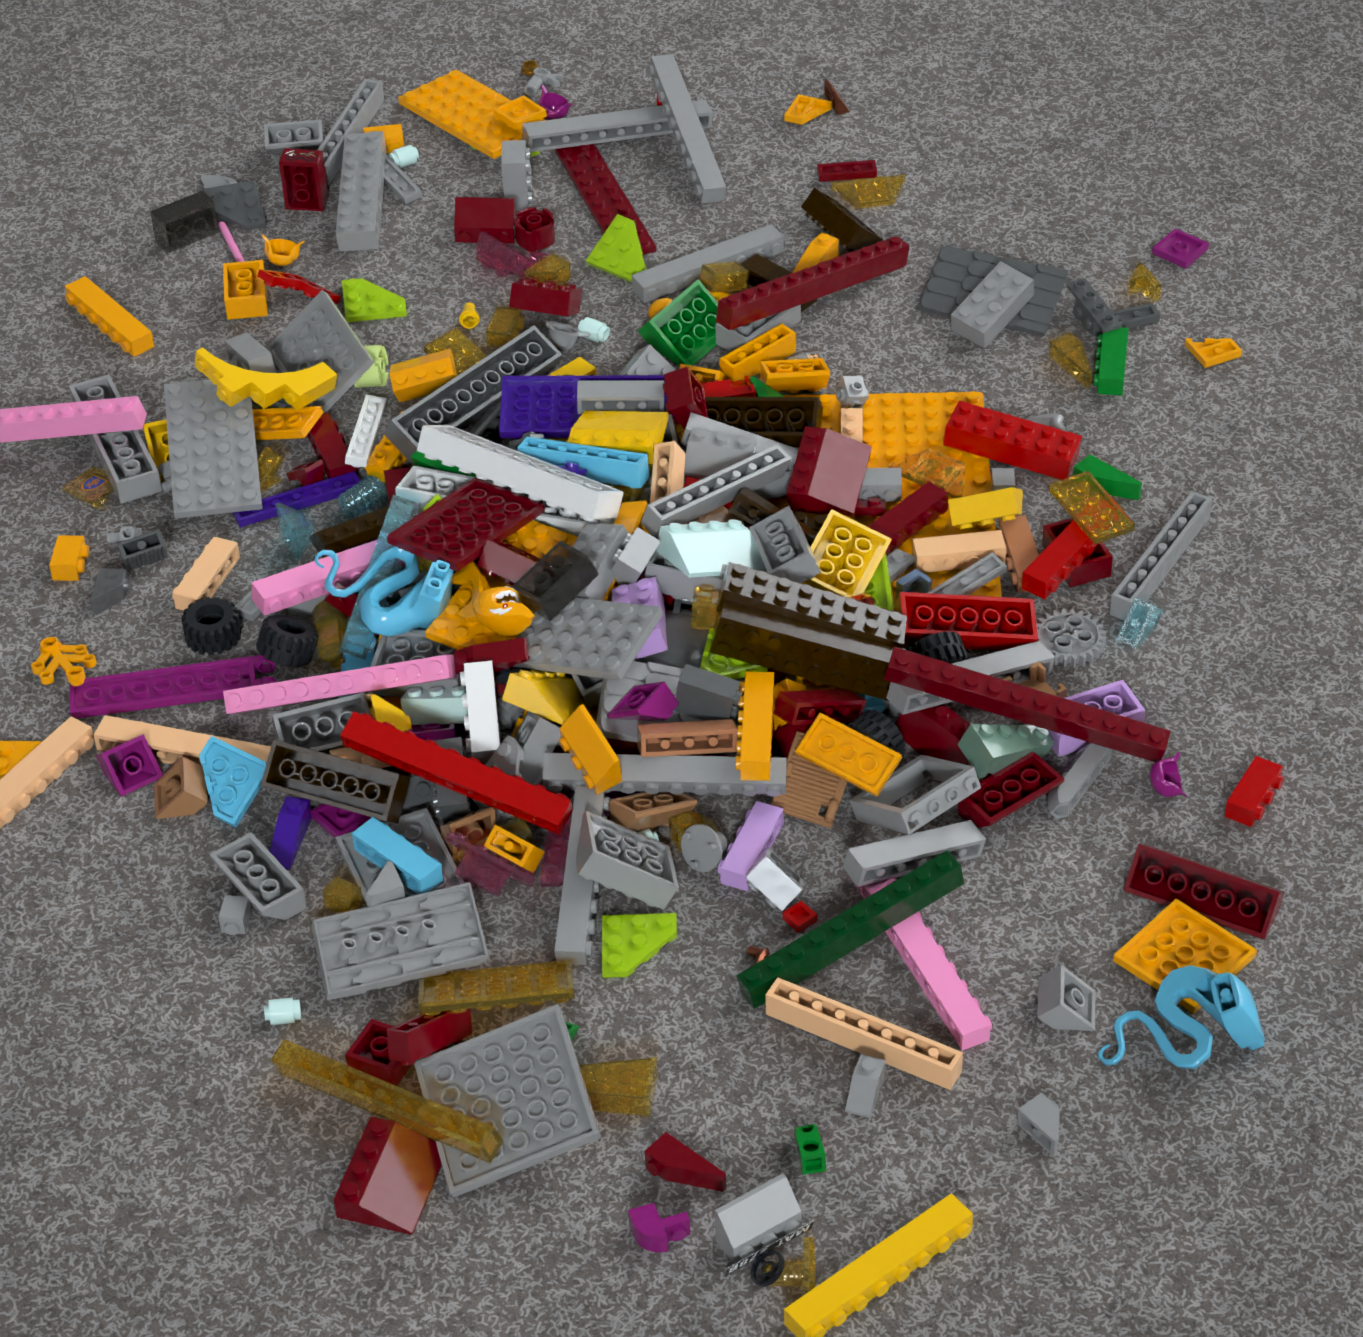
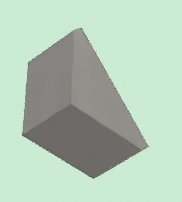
[366,861,405,907]

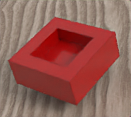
[782,900,818,933]

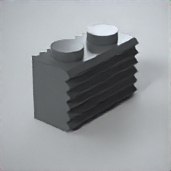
[117,529,168,571]

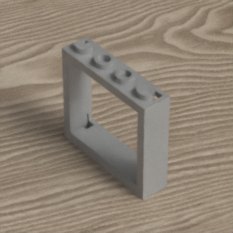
[850,755,981,835]

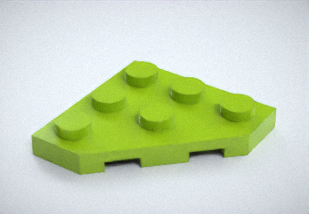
[586,214,647,283]
[342,278,407,323]
[700,628,768,680]
[602,913,677,978]

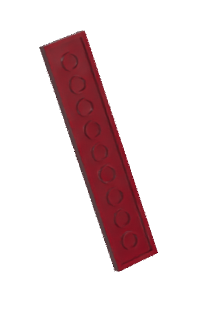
[555,144,656,255]

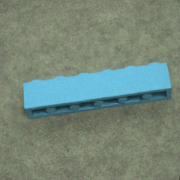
[518,437,649,489]

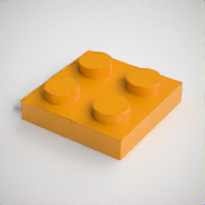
[493,95,547,130]

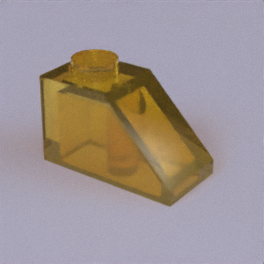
[524,253,571,285]
[669,810,721,852]

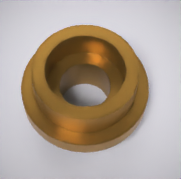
[521,60,539,76]

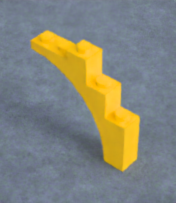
[194,347,337,411]

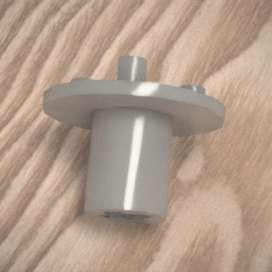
[681,824,727,872]

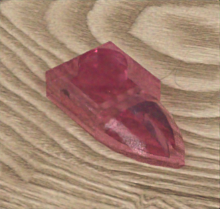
[529,251,552,266]

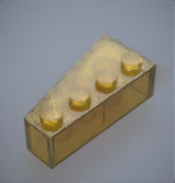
[579,1057,658,1117]

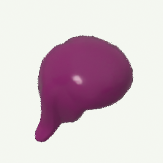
[539,85,574,120]
[1149,752,1187,797]

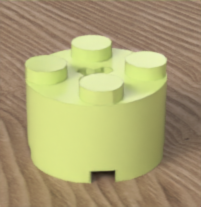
[354,345,389,388]

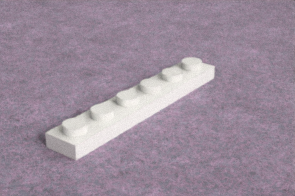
[345,395,387,467]

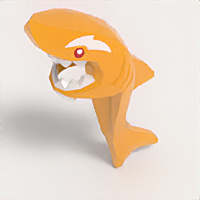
[452,560,535,637]

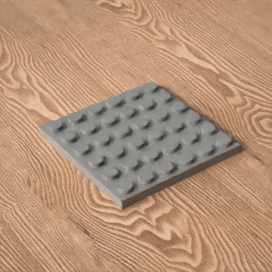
[414,1004,602,1198]

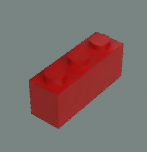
[1225,756,1284,827]

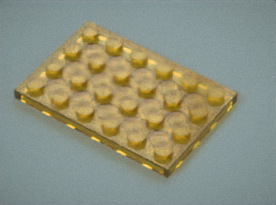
[418,960,575,1016]

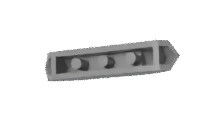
[1047,743,1112,819]

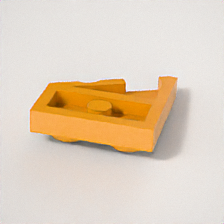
[0,741,42,779]

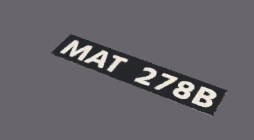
[725,1221,814,1276]

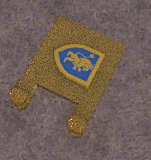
[62,466,114,511]

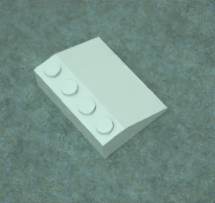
[656,519,767,578]

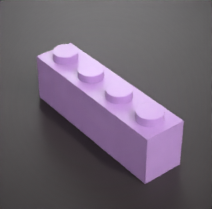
[718,801,784,891]

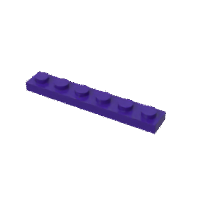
[232,471,363,528]

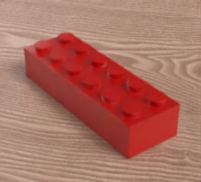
[943,400,1082,481]
[893,592,1038,651]

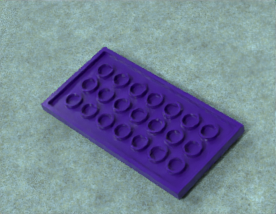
[499,375,674,439]

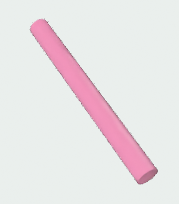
[218,221,245,262]

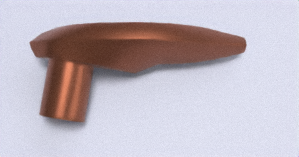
[747,946,769,964]

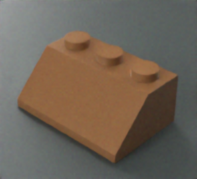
[609,792,697,831]

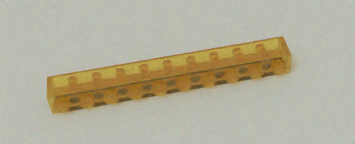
[270,1039,504,1164]

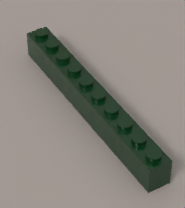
[736,850,964,1009]

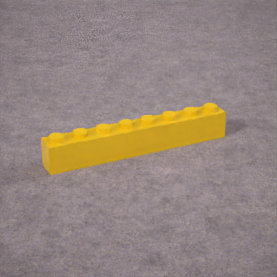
[784,1193,973,1337]

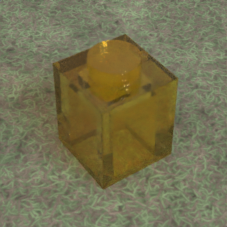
[322,876,363,914]

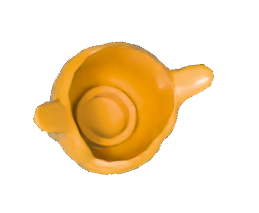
[261,235,305,266]

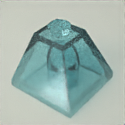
[275,503,314,562]

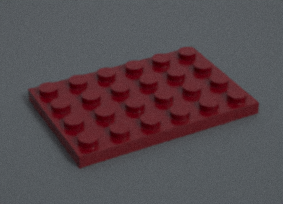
[387,477,545,572]

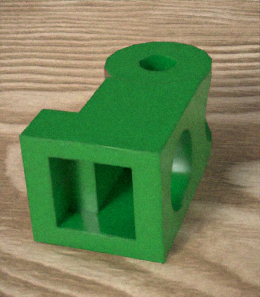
[794,1124,826,1175]

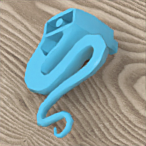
[314,546,454,637]
[1098,965,1265,1069]

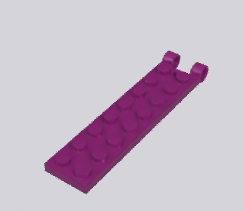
[69,654,277,719]

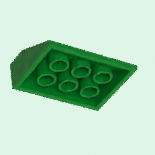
[637,279,718,366]

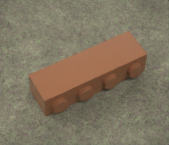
[996,515,1039,593]
[637,719,737,757]

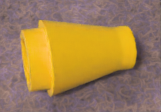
[459,302,479,329]

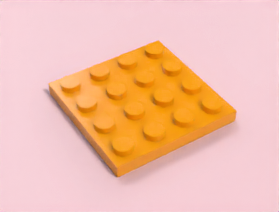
[1113,899,1257,1014]

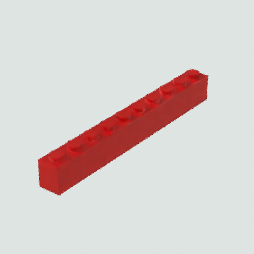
[340,711,573,835]

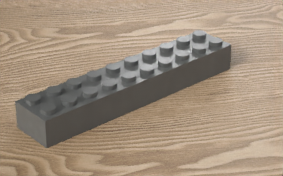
[384,325,562,465]

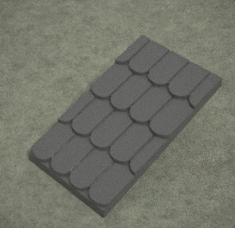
[917,246,1069,336]

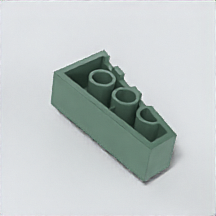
[958,724,1055,779]

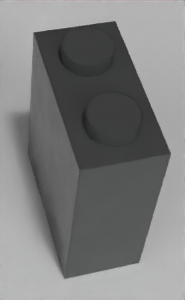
[674,664,742,721]

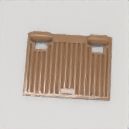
[771,731,848,828]

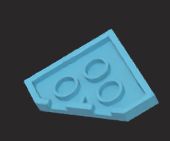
[199,736,267,828]

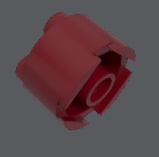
[514,207,555,252]

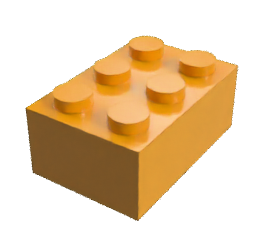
[223,260,268,320]

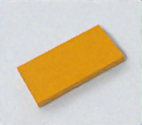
[253,406,323,440]
[795,713,902,797]

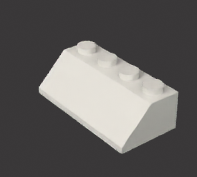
[460,661,501,763]

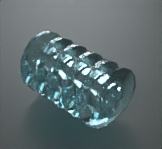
[338,475,386,519]

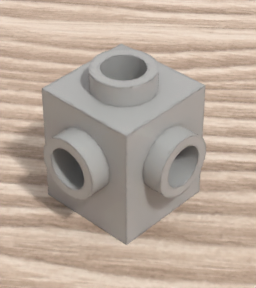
[836,376,869,408]

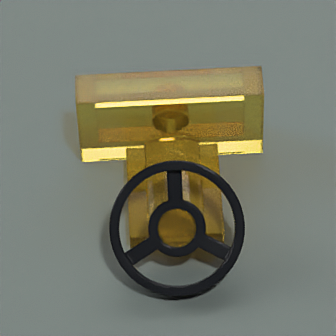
[751,1237,815,1295]

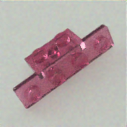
[475,232,538,279]
[539,813,572,887]
[445,832,535,897]

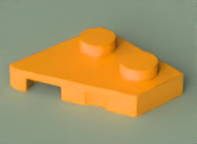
[784,94,832,125]
[1185,338,1242,368]

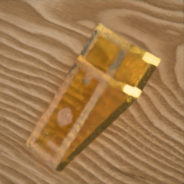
[1049,332,1092,389]

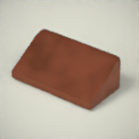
[824,79,850,115]

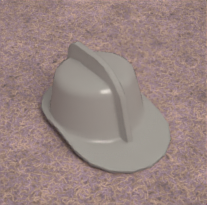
[546,321,591,351]

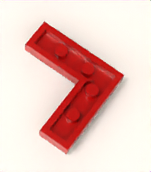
[257,269,341,304]

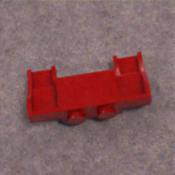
[701,376,756,397]

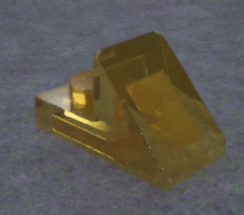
[1128,262,1161,302]
[258,447,284,493]

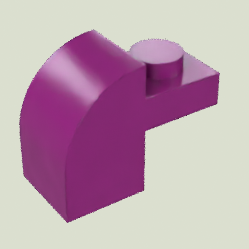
[628,1203,691,1252]

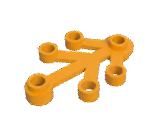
[31,637,97,686]

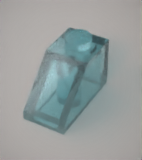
[1117,598,1164,649]

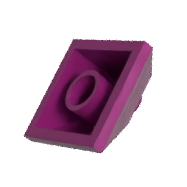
[607,681,679,721]
[95,734,163,797]

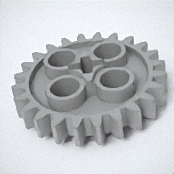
[1036,608,1107,668]

